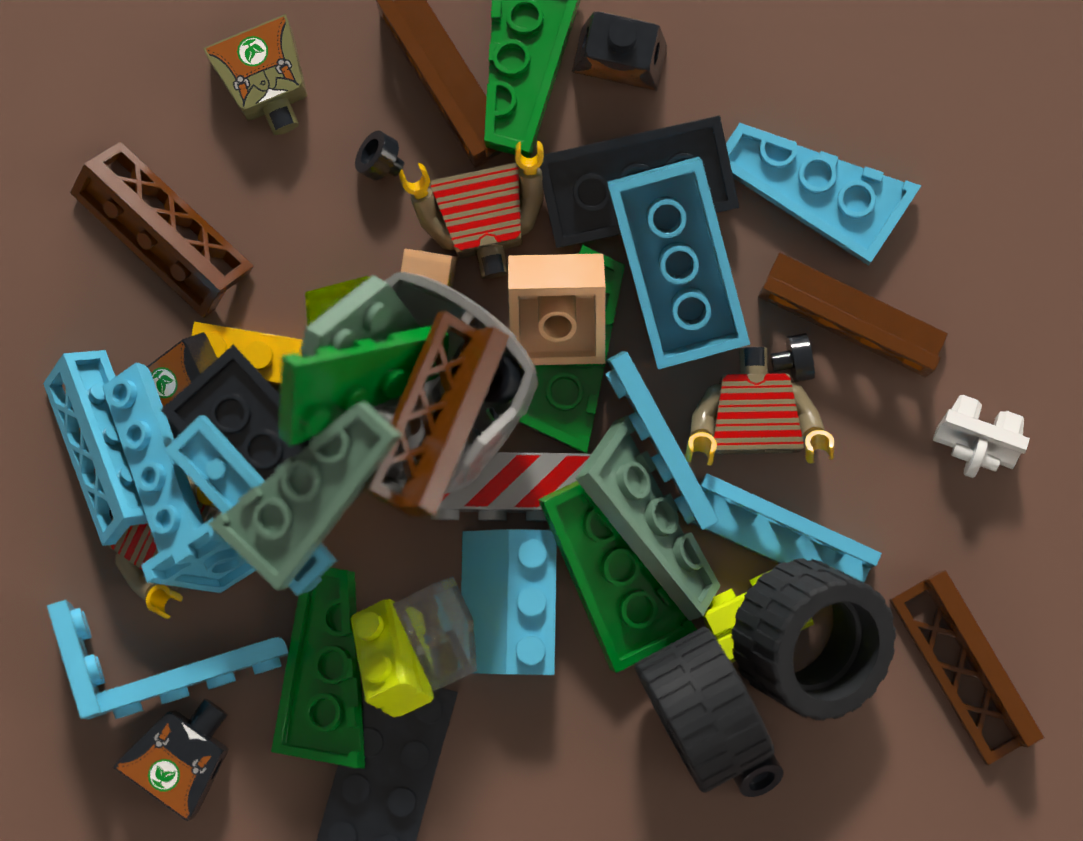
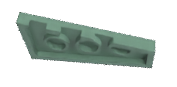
[208,403,403,590]
[575,415,721,621]

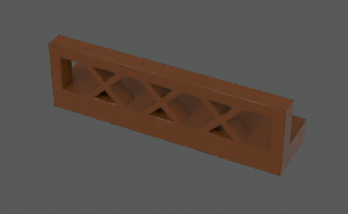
[376,0,502,168]
[70,142,254,318]
[758,252,948,378]
[362,311,510,517]
[890,570,1044,765]

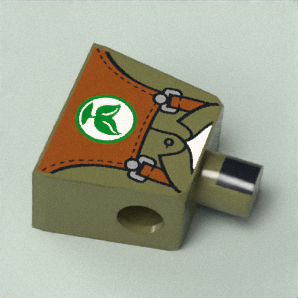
[203,14,307,135]

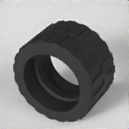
[732,558,896,721]
[635,627,775,793]

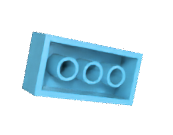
[607,157,750,370]

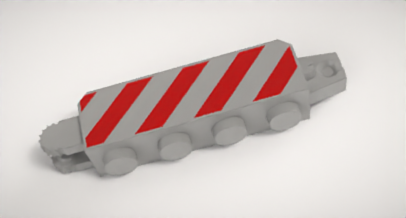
[431,452,592,522]

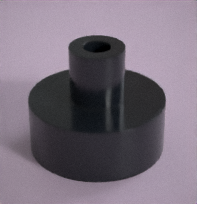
[355,130,404,181]
[771,333,815,382]
[483,355,521,404]
[733,755,784,797]

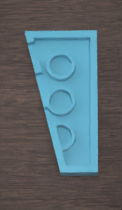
[726,123,921,266]

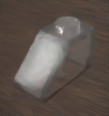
[393,576,477,691]

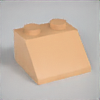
[508,254,605,365]

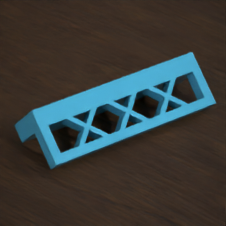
[43,350,148,546]
[165,415,337,596]
[684,473,882,582]

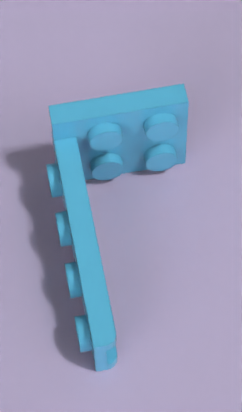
[102,363,256,593]
[47,600,288,720]

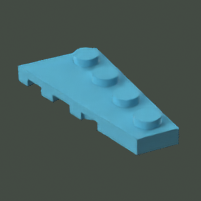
[606,351,719,530]

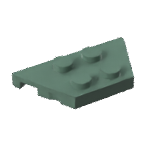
[300,275,421,358]

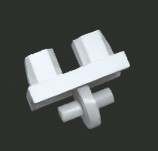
[933,395,1030,478]

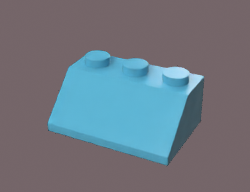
[460,529,557,675]

